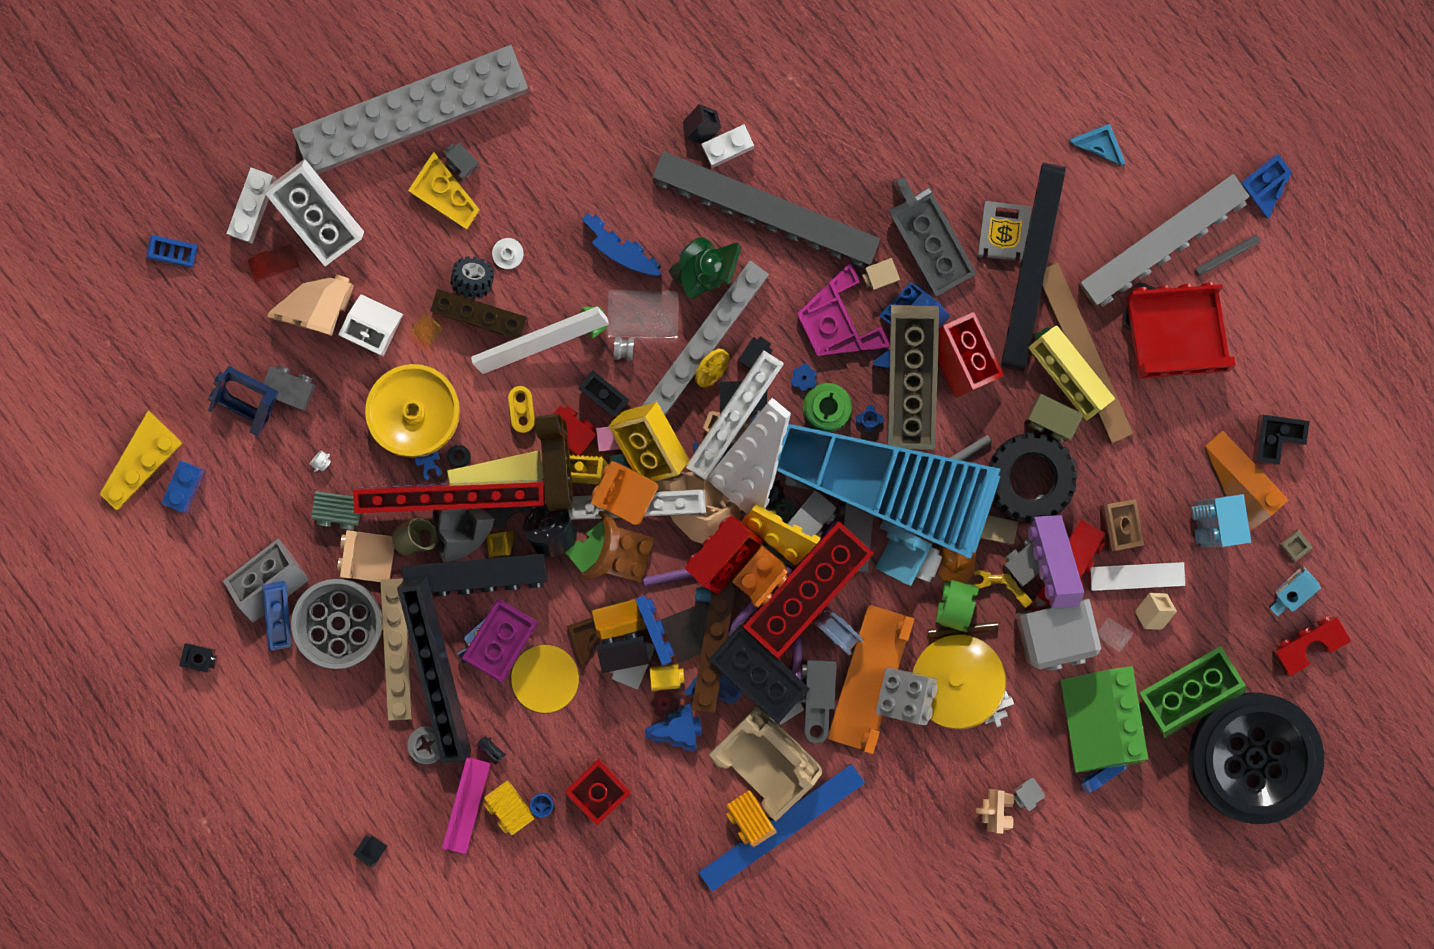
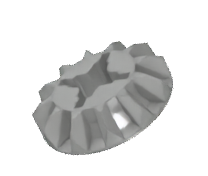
[408,726,440,764]

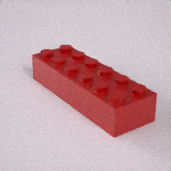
[743,521,874,659]

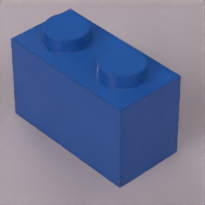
[161,460,206,513]

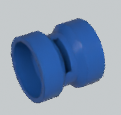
[530,792,554,818]

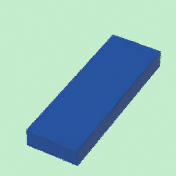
[262,581,292,651]

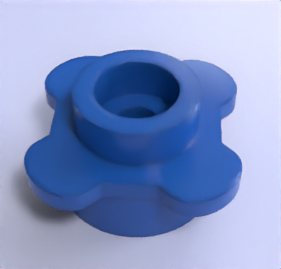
[856,405,884,433]

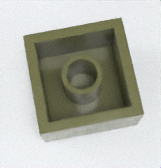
[1025,394,1084,443]

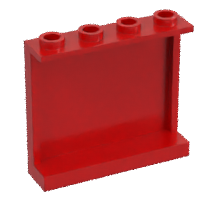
[1126,282,1236,379]

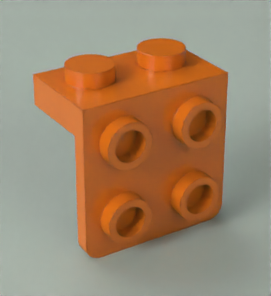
[591,461,658,525]

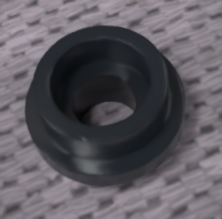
[447,445,471,468]

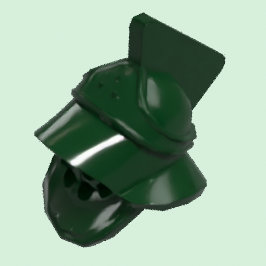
[668,237,742,299]

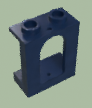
[208,366,278,437]

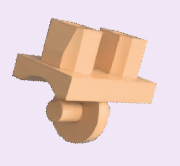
[976,789,1014,833]

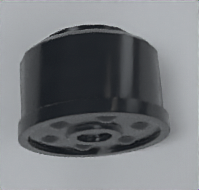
[523,504,577,558]

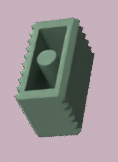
[311,491,362,530]

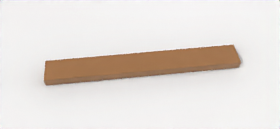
[1042,263,1133,443]

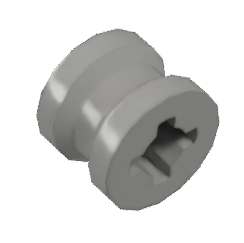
[613,337,634,361]

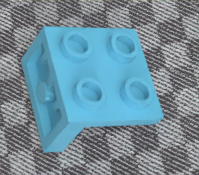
[876,520,932,586]

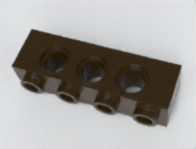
[430,289,528,339]

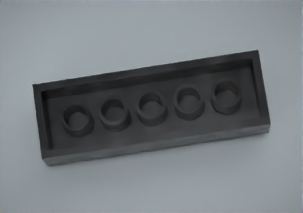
[402,554,549,597]

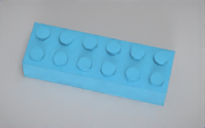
[1191,494,1251,548]

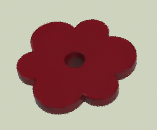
[651,690,678,716]

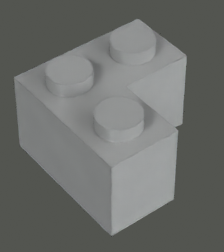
[787,490,837,537]

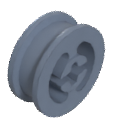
[812,606,864,656]

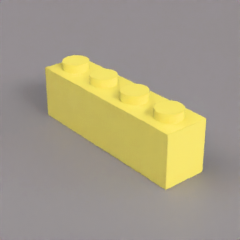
[1028,325,1115,421]
[447,450,544,483]

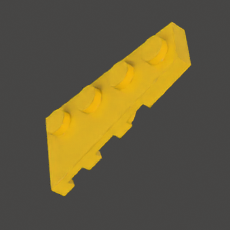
[100,410,183,510]

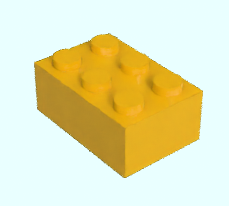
[608,402,690,482]

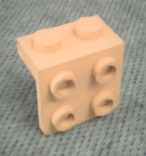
[337,530,395,582]

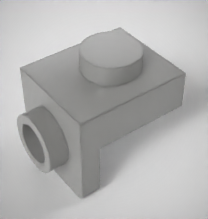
[1013,778,1045,811]

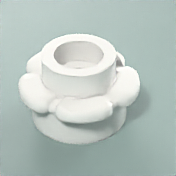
[309,450,331,472]

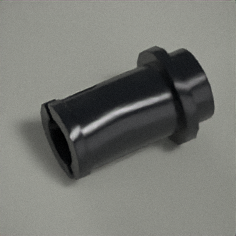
[476,735,506,765]

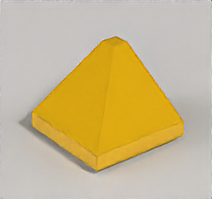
[487,531,514,558]

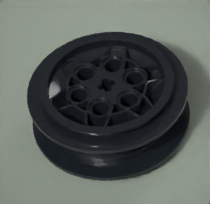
[1189,692,1325,824]

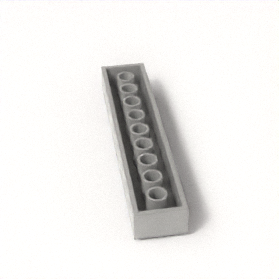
[292,45,530,175]

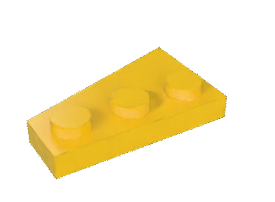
[408,152,480,230]
[742,504,821,566]

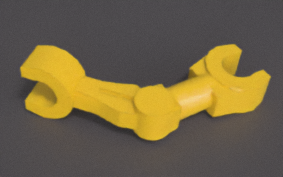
[974,570,1033,608]

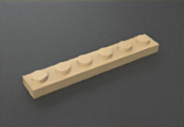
[381,578,412,720]

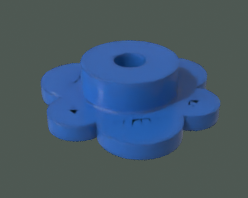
[791,364,817,391]

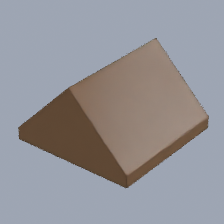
[1100,499,1144,551]

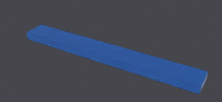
[698,763,865,891]

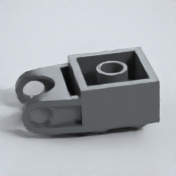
[801,659,836,744]

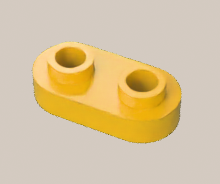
[508,386,535,433]

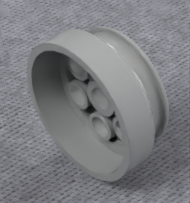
[291,579,383,669]

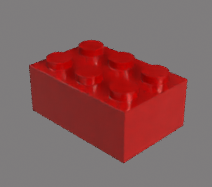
[938,312,1004,398]
[684,515,765,594]

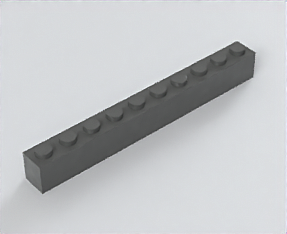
[652,151,880,268]

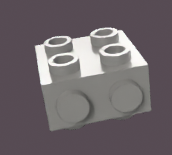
[875,667,938,725]

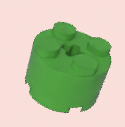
[935,579,979,632]

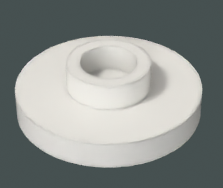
[492,238,524,269]

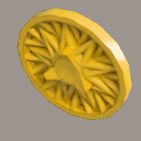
[695,349,730,387]

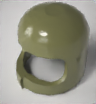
[392,517,439,556]

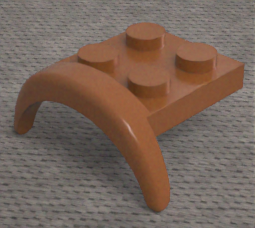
[581,511,654,583]

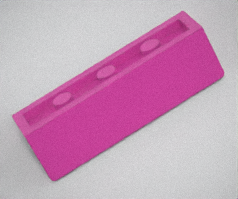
[442,757,491,854]

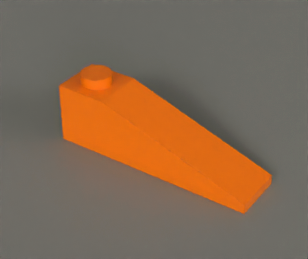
[1205,431,1289,531]

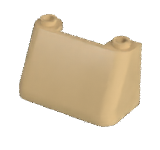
[709,707,822,821]

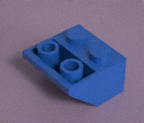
[879,282,950,327]

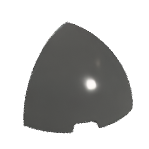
[432,508,494,563]

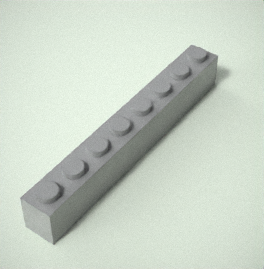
[1078,174,1250,307]
[642,261,769,415]

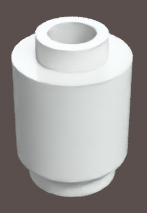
[916,547,942,582]

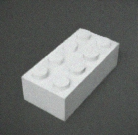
[265,159,364,266]

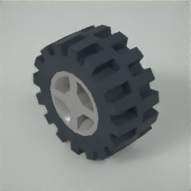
[450,256,494,299]

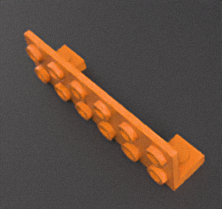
[828,605,915,754]

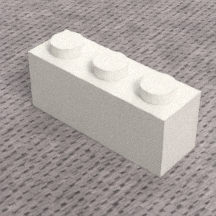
[226,168,276,244]

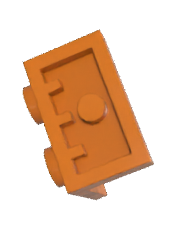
[731,544,788,608]

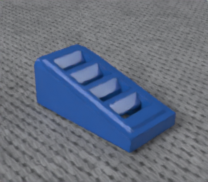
[145,234,197,268]

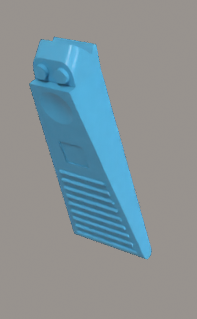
[748,415,1001,559]

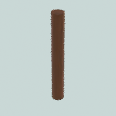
[927,621,999,639]

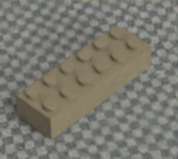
[888,305,939,450]

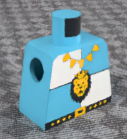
[1269,566,1321,616]

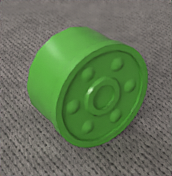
[803,383,852,432]

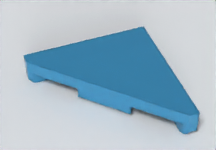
[1069,124,1126,166]

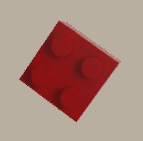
[565,757,632,826]

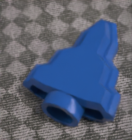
[645,704,702,751]

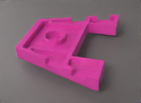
[797,264,890,356]

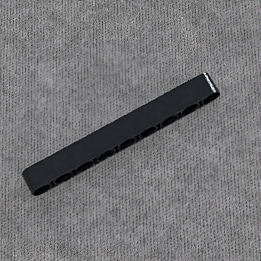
[1001,162,1066,372]

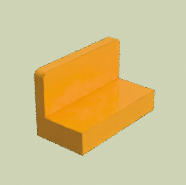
[592,599,647,639]

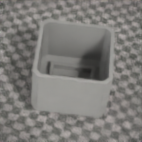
[1015,598,1101,671]

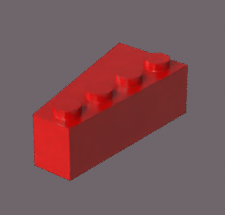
[1029,520,1106,612]

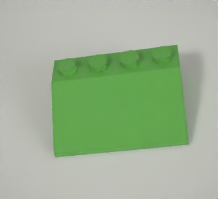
[1061,666,1148,773]

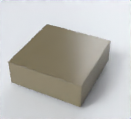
[1279,530,1313,563]

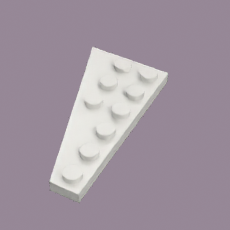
[706,398,791,514]

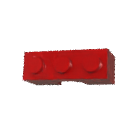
[1272,615,1351,676]

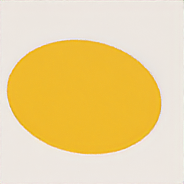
[511,645,579,713]

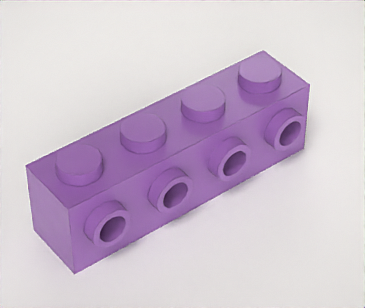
[1028,515,1084,608]

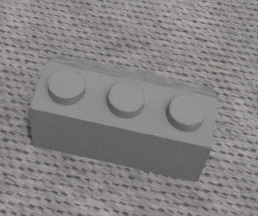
[223,538,309,623]

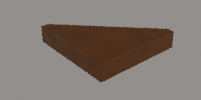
[567,617,598,667]

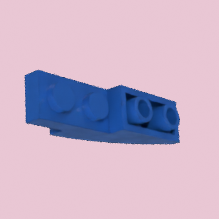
[582,213,662,278]

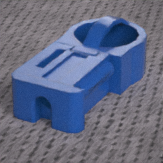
[1080,766,1127,794]

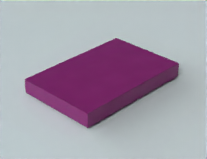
[461,598,539,683]

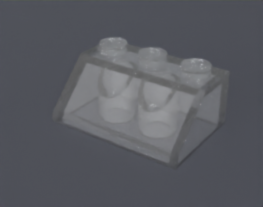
[607,290,679,338]

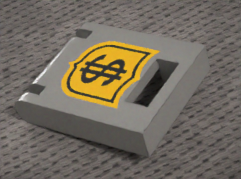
[977,201,1032,262]

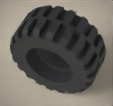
[989,432,1078,523]

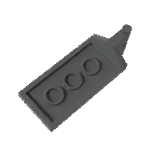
[888,178,977,297]

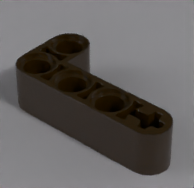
[534,414,574,512]

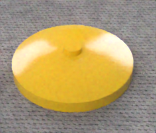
[365,364,460,458]
[913,635,1006,729]

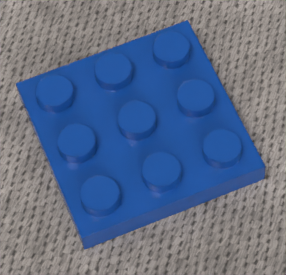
[636,595,675,666]

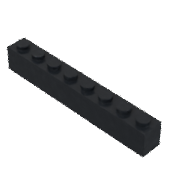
[397,575,471,764]

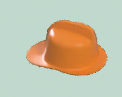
[938,545,976,583]

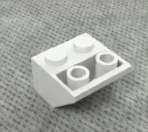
[338,294,404,357]

